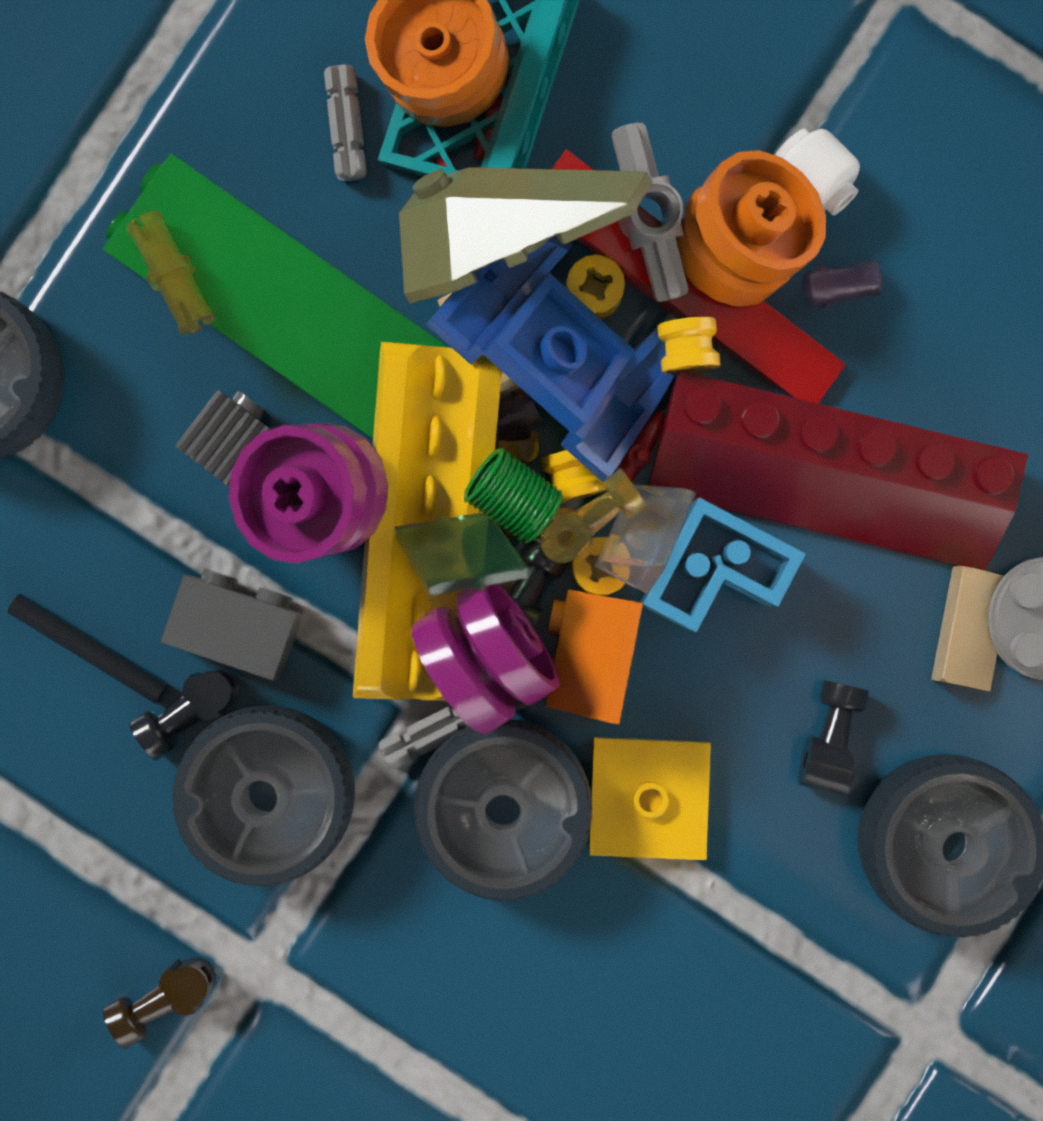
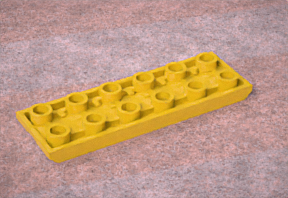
[353,342,502,701]

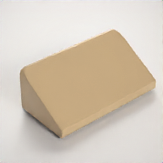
[931,566,1004,691]

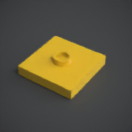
[589,737,711,860]

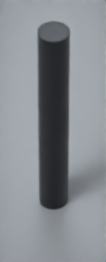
[7,594,169,704]

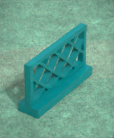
[378,0,580,177]

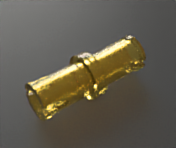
[126,211,216,335]

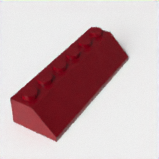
[647,370,1028,571]

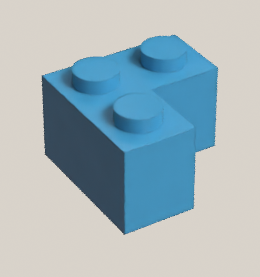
[639,498,806,632]

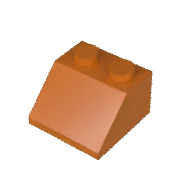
[545,590,643,725]

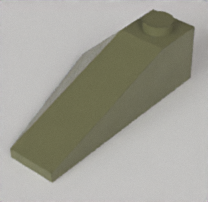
[399,167,652,304]

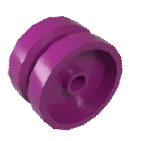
[229,423,389,563]
[412,576,560,736]

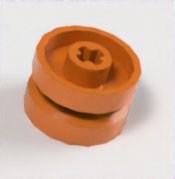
[365,0,510,127]
[675,150,826,307]

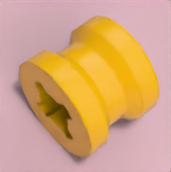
[566,255,625,320]
[657,317,721,375]
[540,450,607,503]
[572,537,631,595]

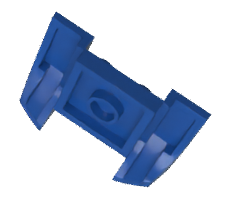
[426,236,676,484]

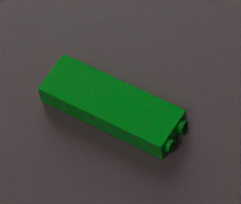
[102,153,449,441]

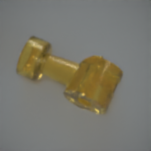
[540,468,648,563]

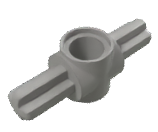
[611,123,688,302]

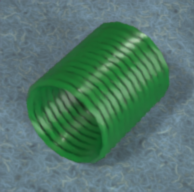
[464,448,563,544]

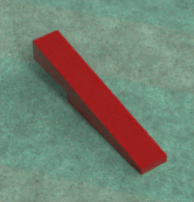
[552,149,846,403]

